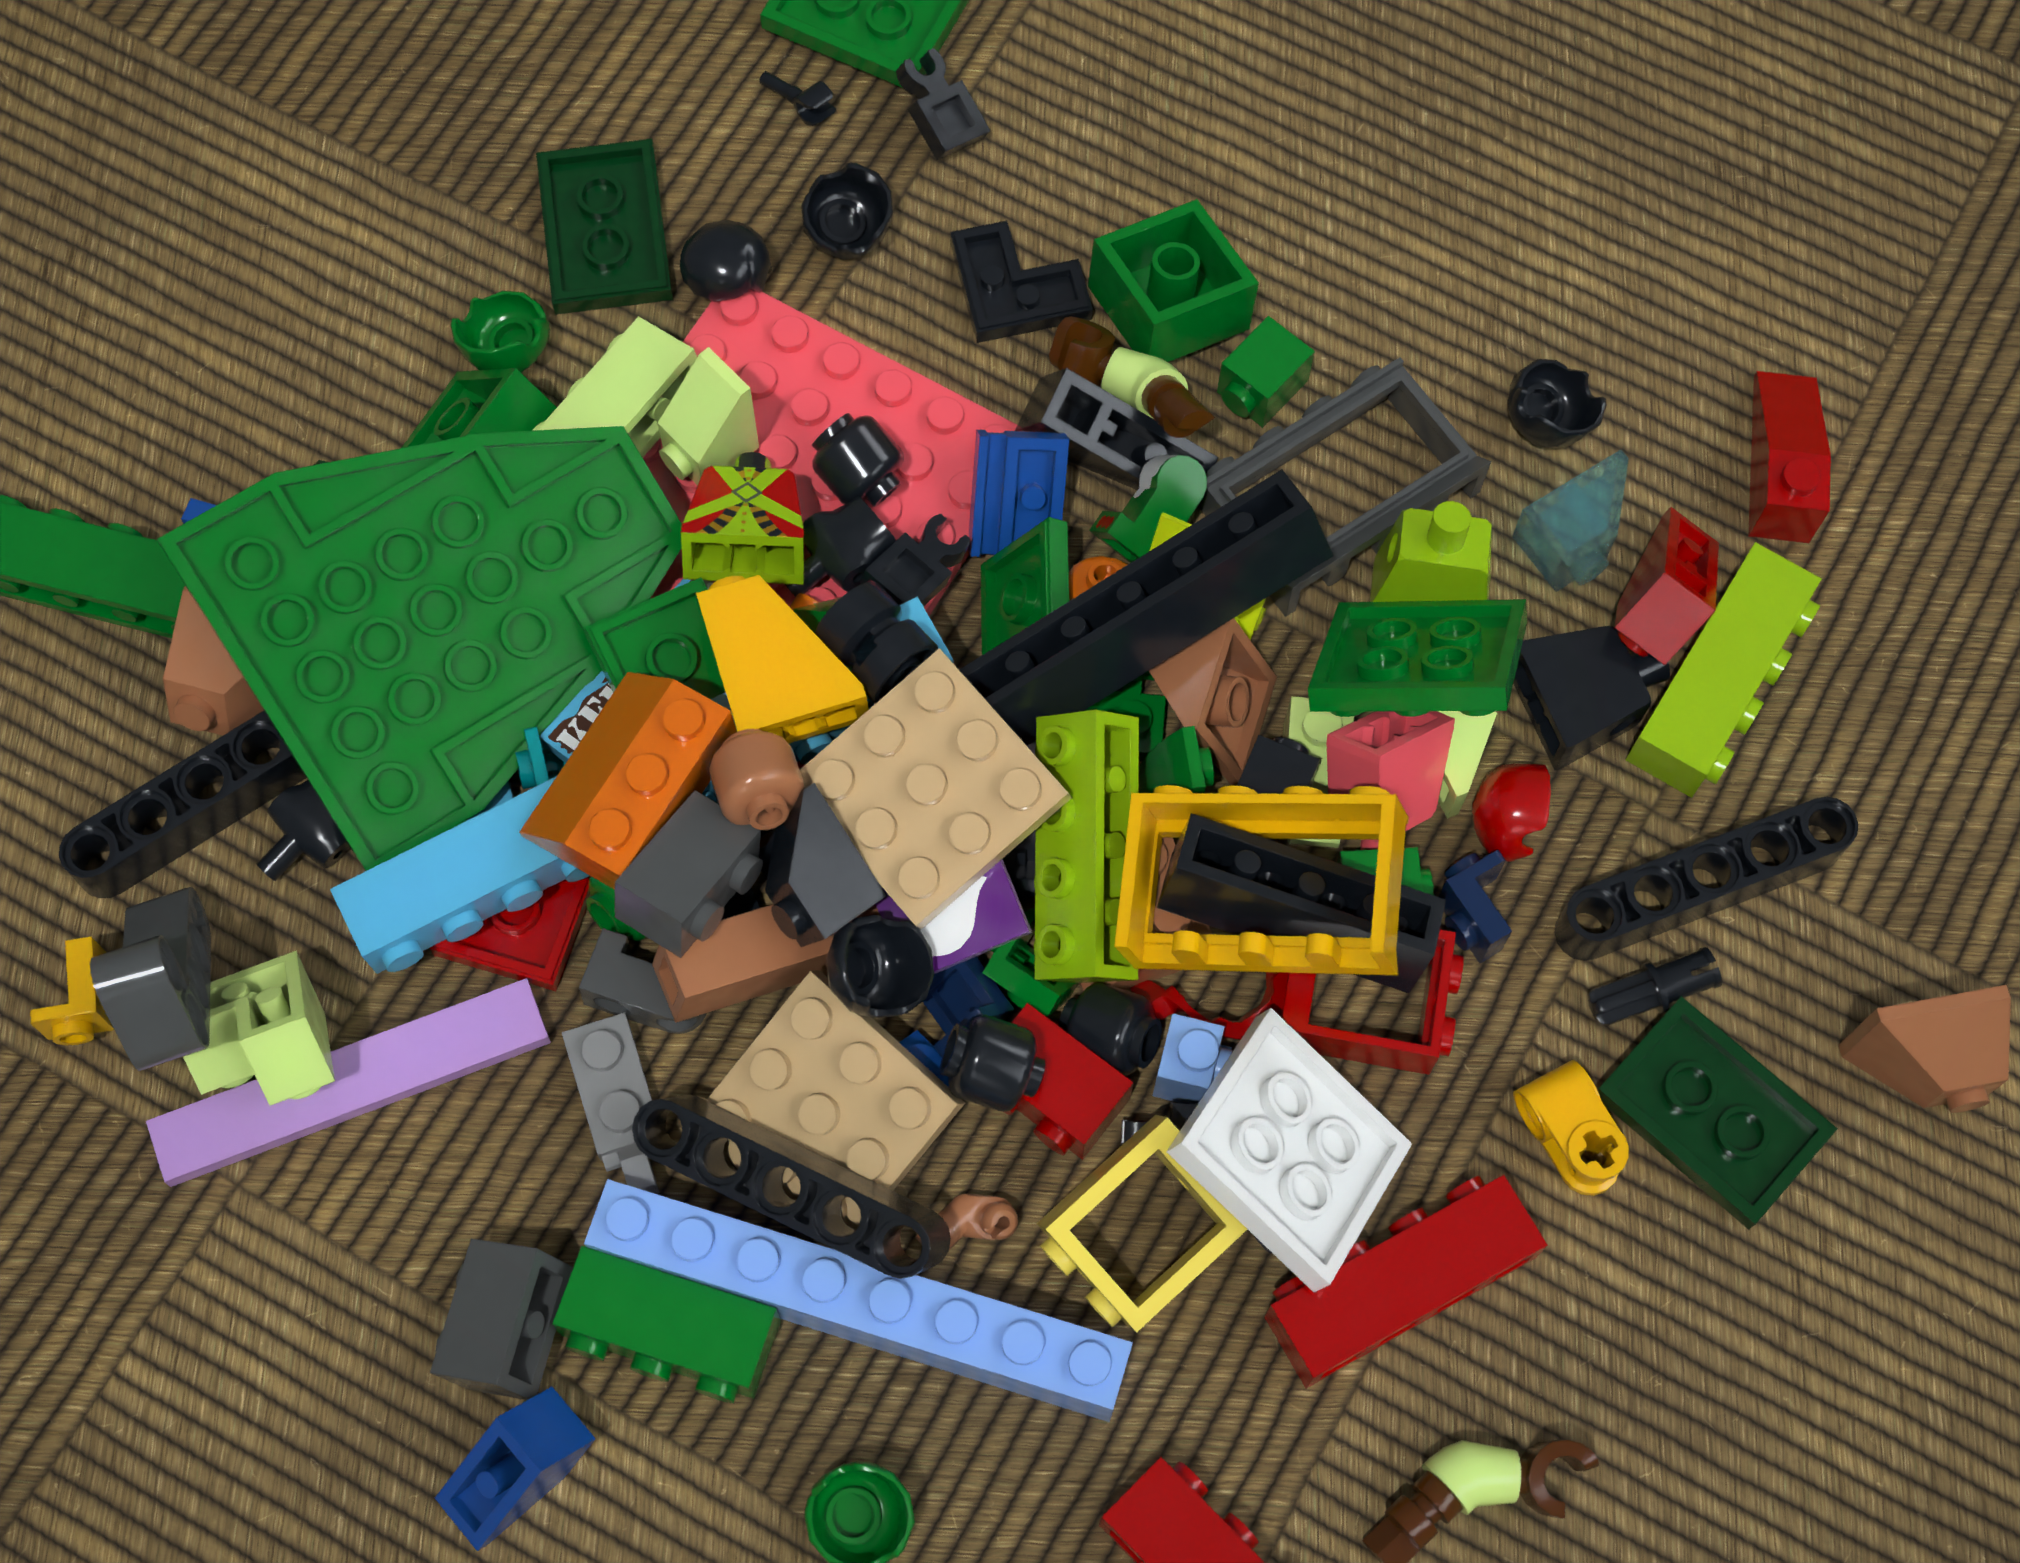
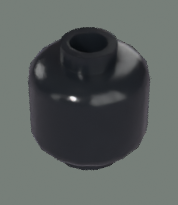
[812,413,904,507]
[1059,983,1162,1076]
[940,1014,1045,1112]

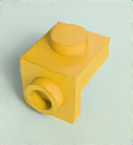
[30,936,114,1045]

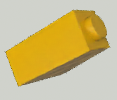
[696,575,869,744]

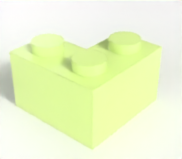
[183,951,335,1106]

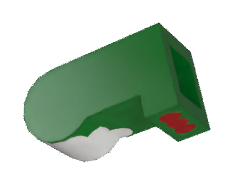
[1089,455,1207,563]

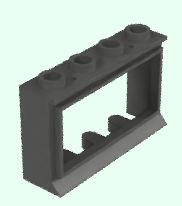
[1199,357,1491,617]

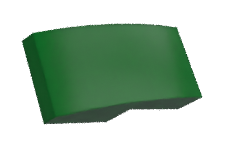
[1139,726,1214,793]

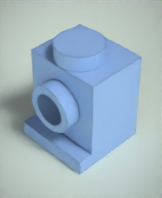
[1152,1013,1232,1104]

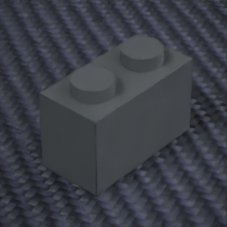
[615,790,763,958]
[430,1239,573,1400]

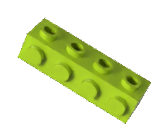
[1034,710,1139,983]

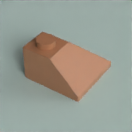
[163,586,264,736]
[1149,618,1277,786]
[1838,985,2011,1113]

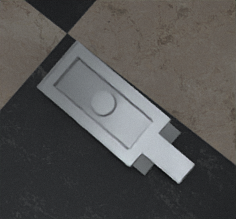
[561,1012,659,1194]

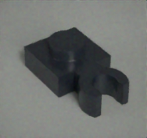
[896,48,991,160]
[861,514,971,607]

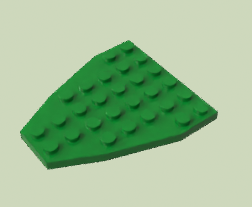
[157,426,682,871]

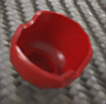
[1472,763,1551,862]

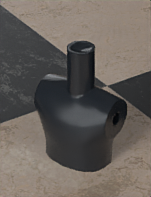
[785,495,896,597]
[256,780,350,881]

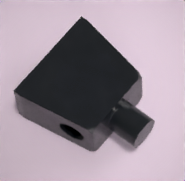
[1513,625,1670,771]

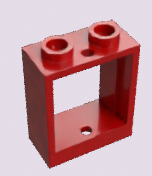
[1281,929,1464,1075]

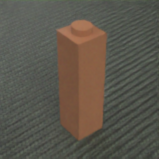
[652,904,880,1023]

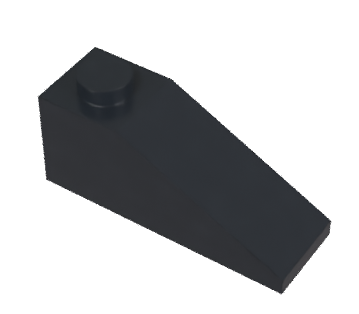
[1015,368,1218,490]

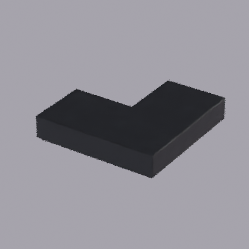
[950,221,1093,343]

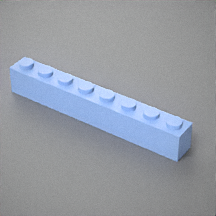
[584,1179,1133,1422]

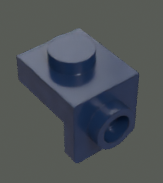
[1438,850,1512,963]
[923,957,1014,1057]

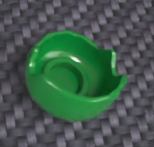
[450,290,550,373]
[804,1461,915,1563]

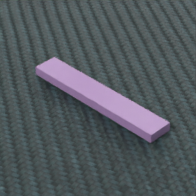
[146,978,551,1187]

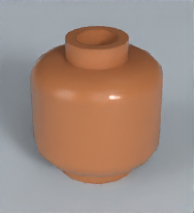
[709,729,804,830]

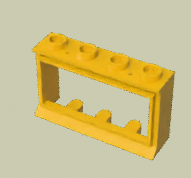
[1114,785,1409,976]

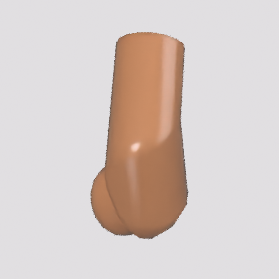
[916,1194,1018,1250]

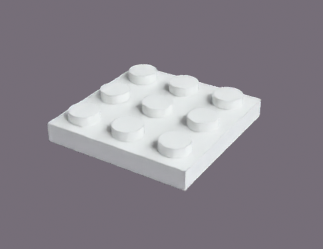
[1166,1008,1412,1292]

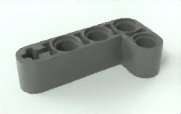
[90,887,211,1071]

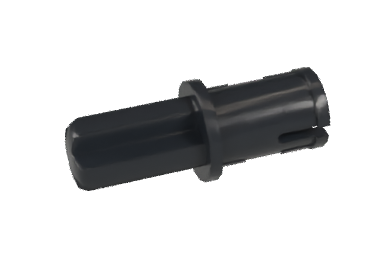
[1588,947,1722,1026]

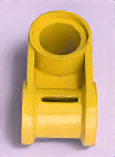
[1513,1060,1629,1196]

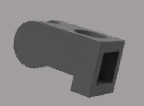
[579,928,707,1034]

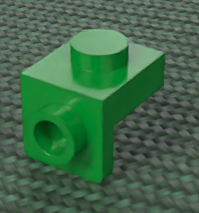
[982,907,1078,1017]

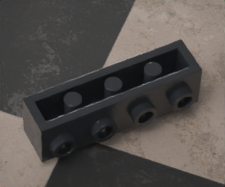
[1157,813,1446,993]

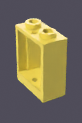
[1036,1115,1248,1332]

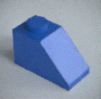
[435,1387,596,1551]

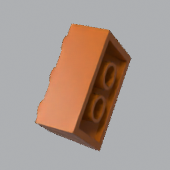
[520,672,737,890]

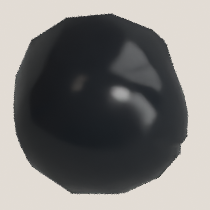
[801,163,893,260]
[680,220,773,302]
[1508,359,1607,449]
[826,915,935,1018]

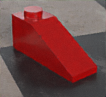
[1748,371,1831,543]
[1614,507,1719,665]

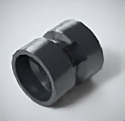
[815,581,938,704]

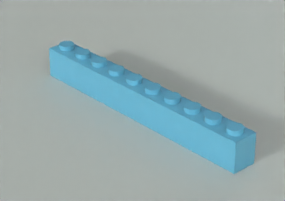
[330,596,954,974]

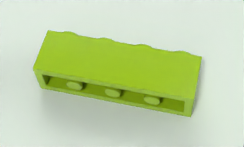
[1625,542,1822,798]

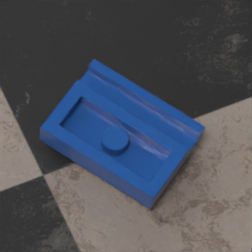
[968,430,1069,557]

